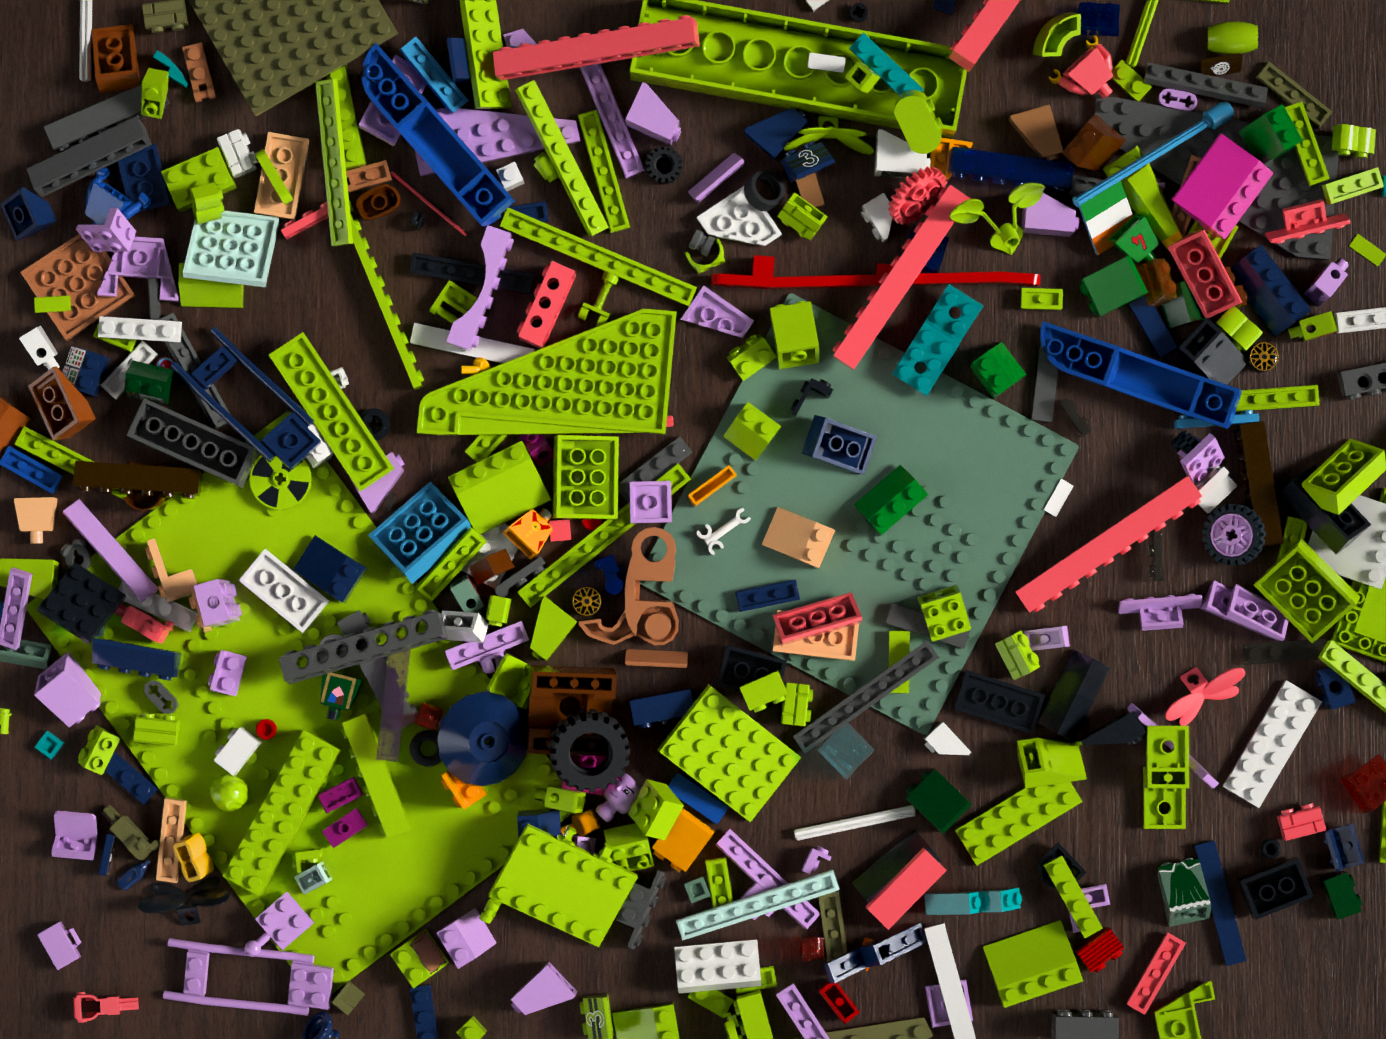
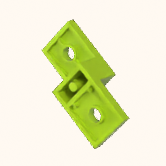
[1143,726,1189,829]

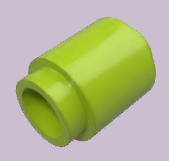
[534,152,558,183]

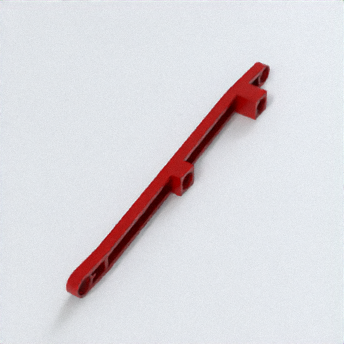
[711,255,1041,290]

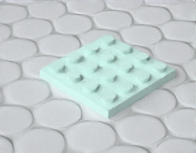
[183,211,279,287]

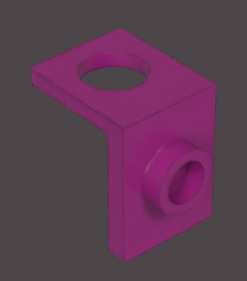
[519,434,553,467]

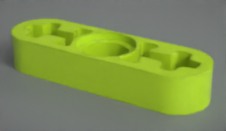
[255,149,294,205]

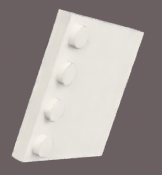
[1308,495,1386,590]

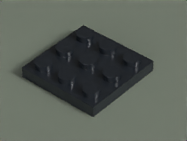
[38,562,126,644]

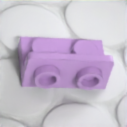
[208,650,247,697]

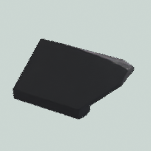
[1038,842,1087,889]

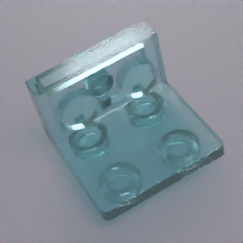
[817,723,874,780]

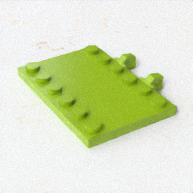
[488,823,638,947]

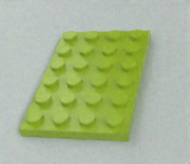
[657,684,801,822]

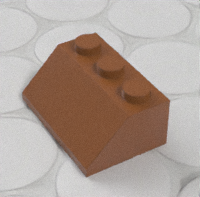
[0,396,32,460]

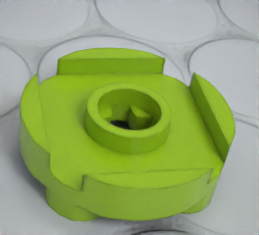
[722,1012,743,1039]

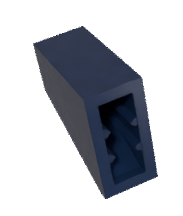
[744,108,807,161]

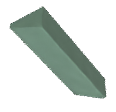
[0,639,52,669]

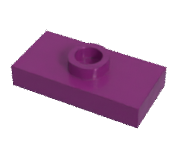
[317,776,364,814]
[322,808,368,848]

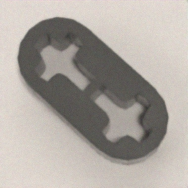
[144,680,179,714]

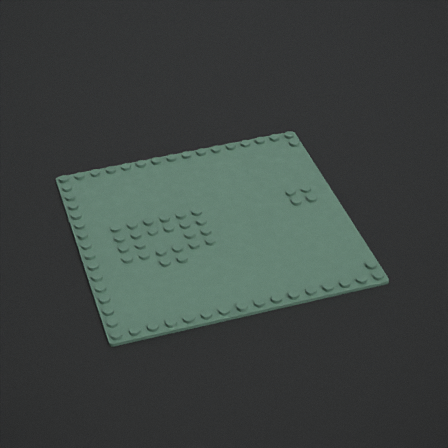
[640,293,1079,735]

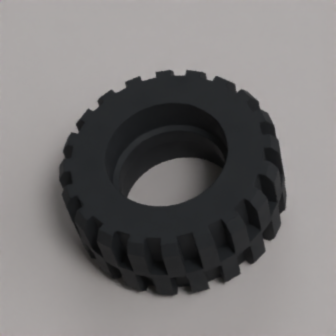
[549,709,630,793]

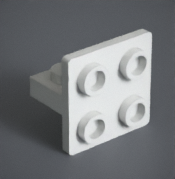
[1195,466,1237,513]

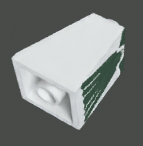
[874,129,930,178]

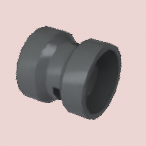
[688,229,716,257]

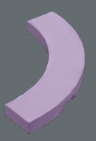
[1127,703,1219,788]

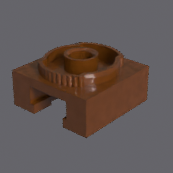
[527,665,617,756]

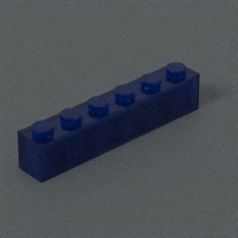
[947,147,1074,193]

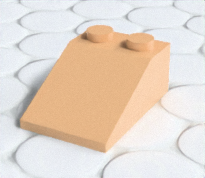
[762,507,835,569]

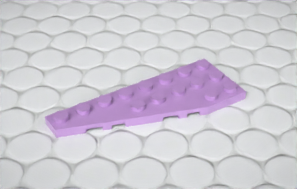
[414,107,581,176]

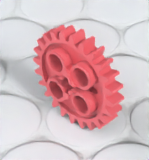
[888,166,948,225]

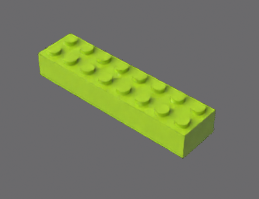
[223,729,342,896]

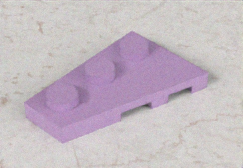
[680,286,754,338]

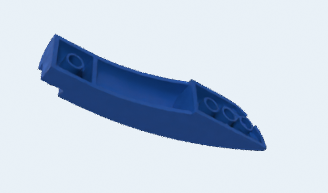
[362,43,515,226]
[1040,321,1242,429]

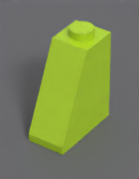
[530,596,577,661]

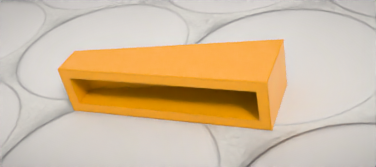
[687,465,737,507]

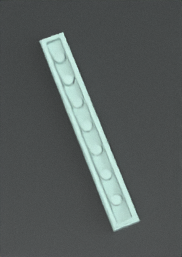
[676,869,840,941]

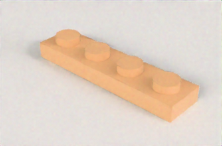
[156,798,187,883]

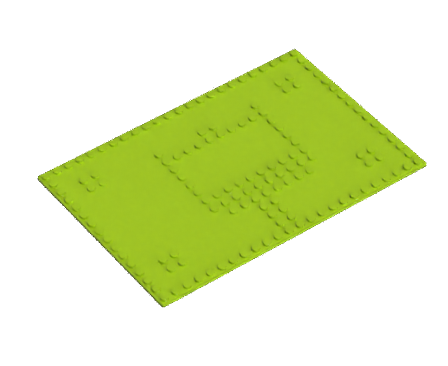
[26,411,572,994]

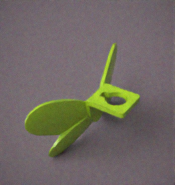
[784,116,874,155]

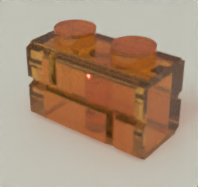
[1136,259,1177,306]

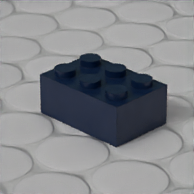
[630,689,694,729]

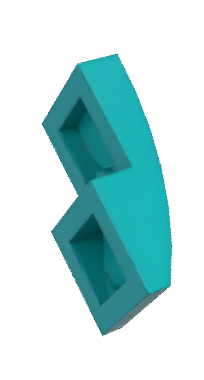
[153,50,189,88]

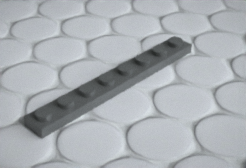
[793,641,940,753]

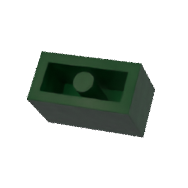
[1320,871,1363,920]

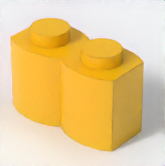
[174,833,214,882]

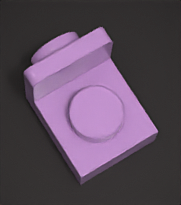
[801,846,831,874]

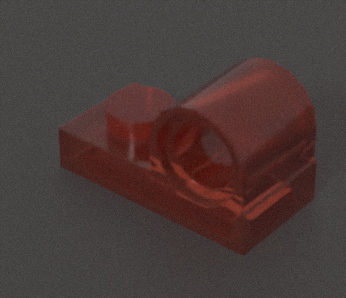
[414,702,443,731]
[799,937,824,961]

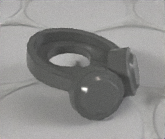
[60,539,91,570]

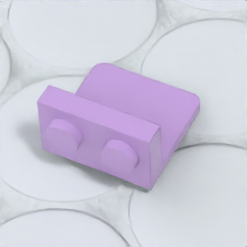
[76,208,136,253]
[52,811,98,860]

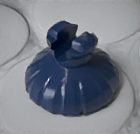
[302,1011,340,1039]

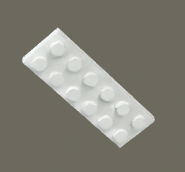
[1222,680,1322,808]

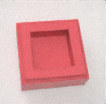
[549,519,571,542]

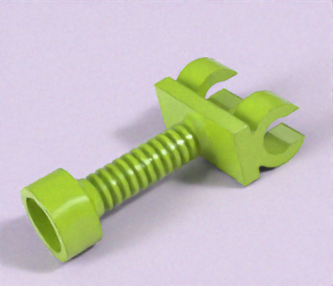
[578,271,619,326]

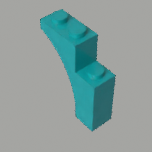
[925,888,1022,915]

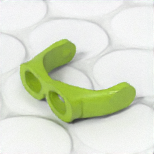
[685,238,725,274]

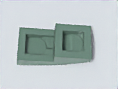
[684,874,711,903]

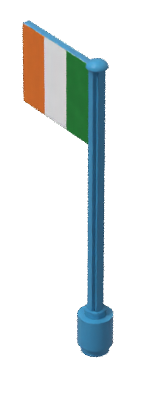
[1072,101,1234,255]

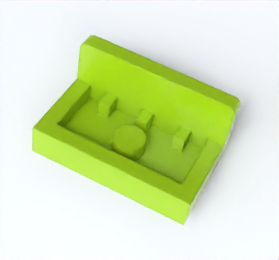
[726,334,777,381]
[78,725,120,775]

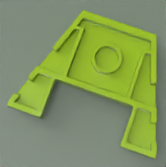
[1154,980,1215,1039]

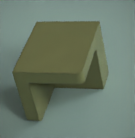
[332,981,365,1015]

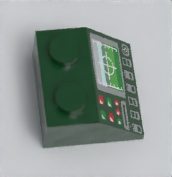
[124,360,173,406]

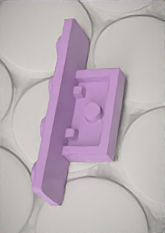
[1118,594,1202,631]

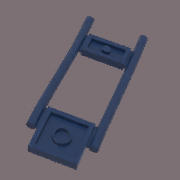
[170,327,321,471]

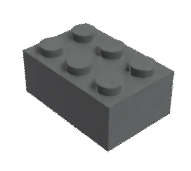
[1051,1009,1119,1039]

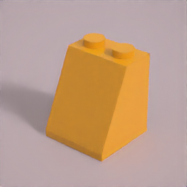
[652,808,714,872]

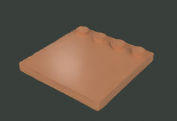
[20,234,135,341]

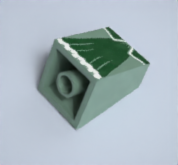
[1157,858,1211,927]

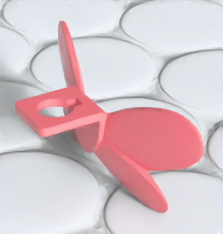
[1165,667,1245,726]

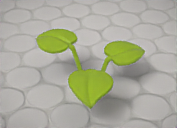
[949,183,1045,255]

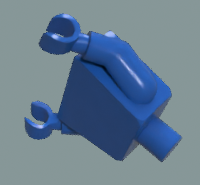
[85,168,151,225]

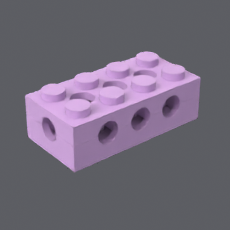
[194,579,242,627]

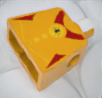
[502,508,553,560]

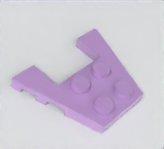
[97,237,179,302]

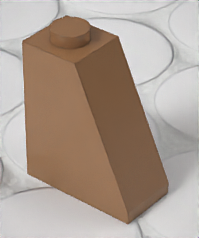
[1008,105,1063,162]

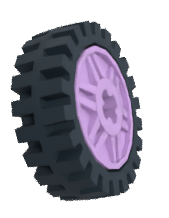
[1202,504,1266,565]

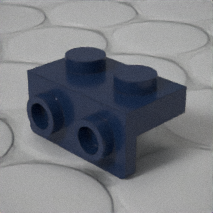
[1324,823,1365,872]

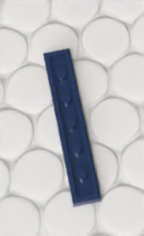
[1194,840,1247,966]

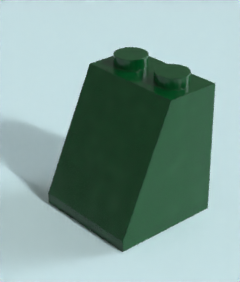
[905,768,972,834]

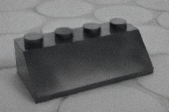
[1279,465,1372,554]

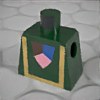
[320,672,363,721]

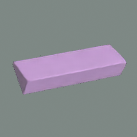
[688,153,744,203]

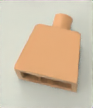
[14,497,57,544]

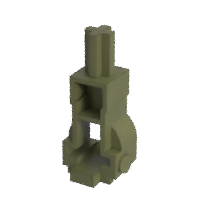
[102,805,160,860]

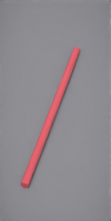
[390,171,468,236]

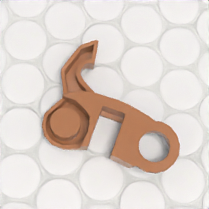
[579,527,679,646]

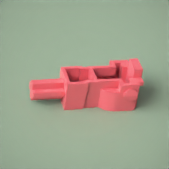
[114,604,175,644]
[73,992,139,1023]

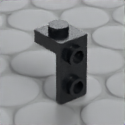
[791,378,834,417]

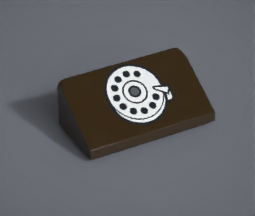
[1198,53,1242,76]

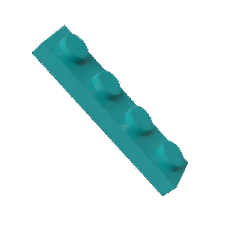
[849,33,924,96]

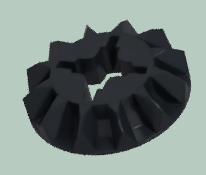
[360,408,390,441]

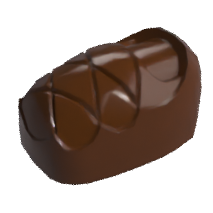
[356,184,401,221]

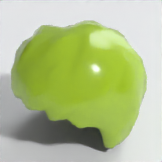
[210,774,248,812]

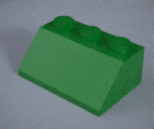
[854,465,929,536]

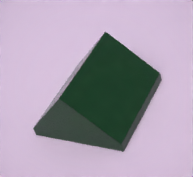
[1157,281,1205,329]

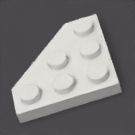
[697,186,782,247]

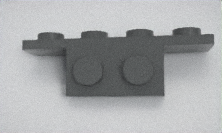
[616,870,666,949]

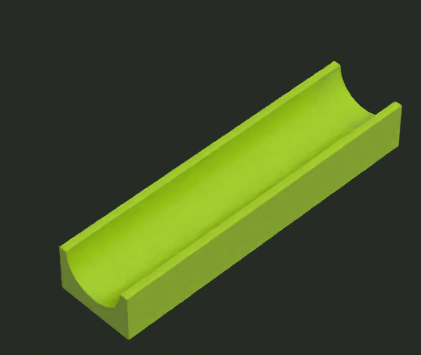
[630,0,967,139]

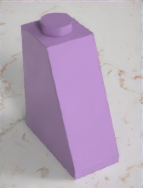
[349,452,405,514]

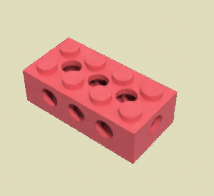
[517,261,576,349]

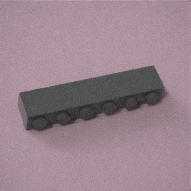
[44,85,170,153]
[27,116,152,197]
[337,610,419,732]

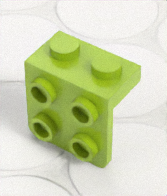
[487,654,531,710]

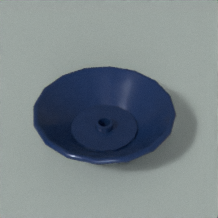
[437,692,528,786]

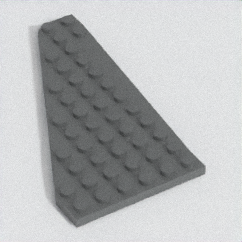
[1094,96,1339,260]

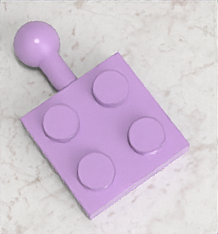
[244,892,314,957]

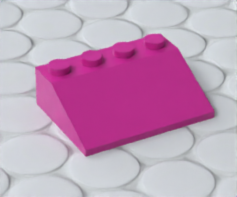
[1171,134,1273,239]

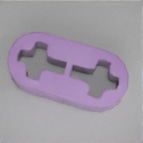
[1158,89,1197,111]

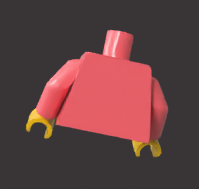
[1049,35,1113,99]

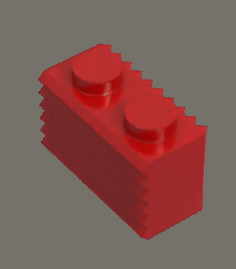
[1075,927,1124,973]
[818,980,859,1024]

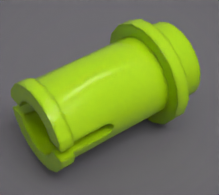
[0,708,12,734]

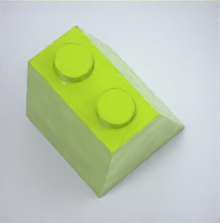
[770,301,820,369]

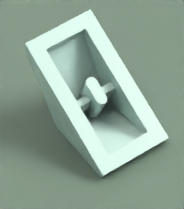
[294,861,332,895]

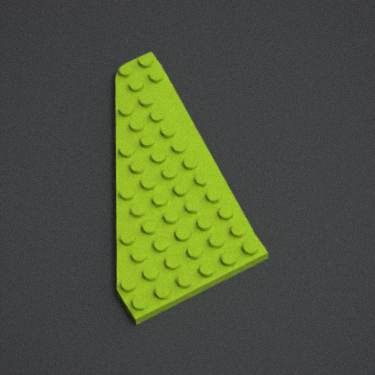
[417,309,677,436]

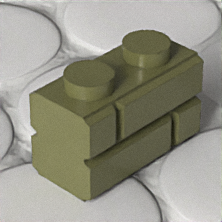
[142,0,189,34]

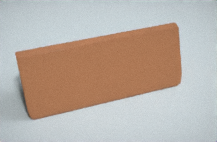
[625,649,688,668]

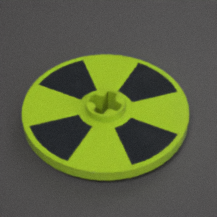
[250,455,312,510]

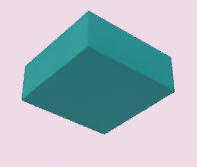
[35,731,65,759]

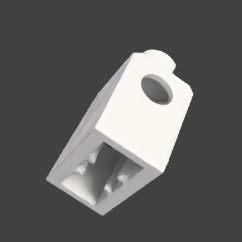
[19,326,60,371]

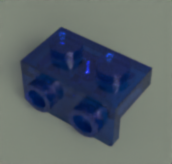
[1078,2,1120,37]

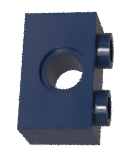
[1314,666,1356,710]

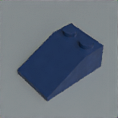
[801,415,877,475]
[293,535,367,603]

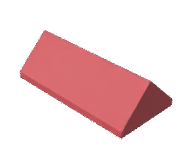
[1168,229,1242,319]
[773,592,862,646]
[865,848,947,930]

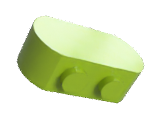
[894,90,944,154]

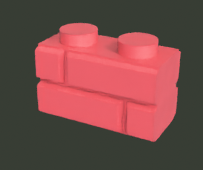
[1277,803,1326,841]

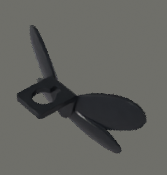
[138,876,230,926]

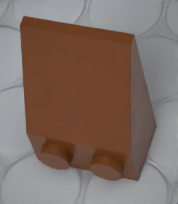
[92,24,140,93]
[28,366,96,441]

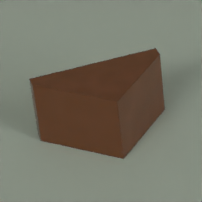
[469,549,514,585]

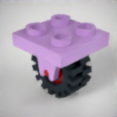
[1171,430,1225,485]

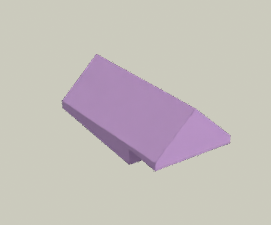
[1199,580,1289,641]

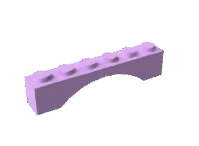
[446,225,514,351]

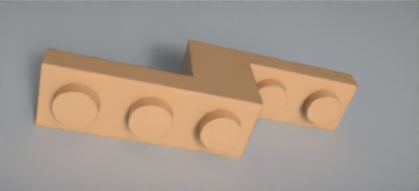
[145,538,212,633]

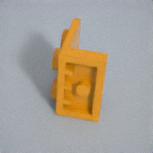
[440,771,487,809]

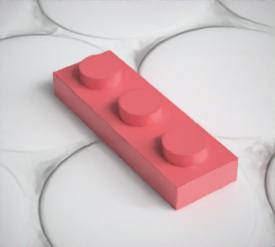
[281,202,329,239]

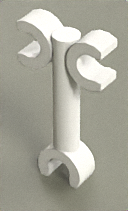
[697,508,751,555]

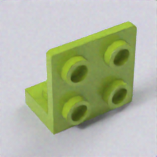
[918,585,971,642]

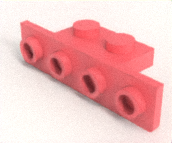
[1265,199,1350,244]

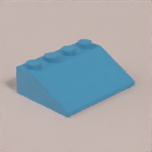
[368,482,473,584]

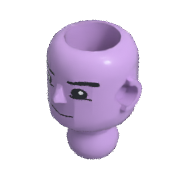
[595,773,642,822]

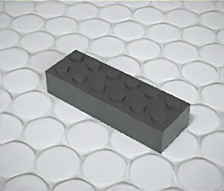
[127,398,259,488]

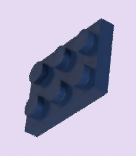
[118,144,171,213]

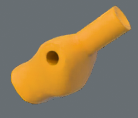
[561,808,600,836]

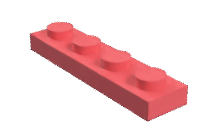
[1126,932,1186,1015]

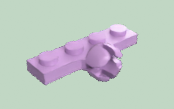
[444,621,529,674]

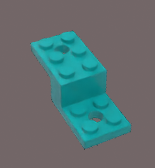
[892,284,984,396]

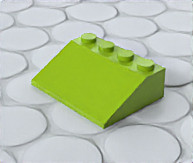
[552,435,619,519]
[448,441,551,535]
[1254,538,1360,643]
[982,920,1083,1008]
[612,1002,680,1039]

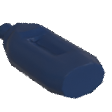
[116,860,151,891]

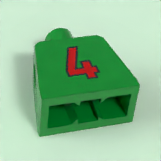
[1108,213,1159,265]

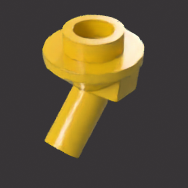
[461,357,490,375]

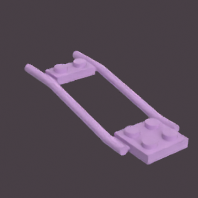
[163,938,334,1016]

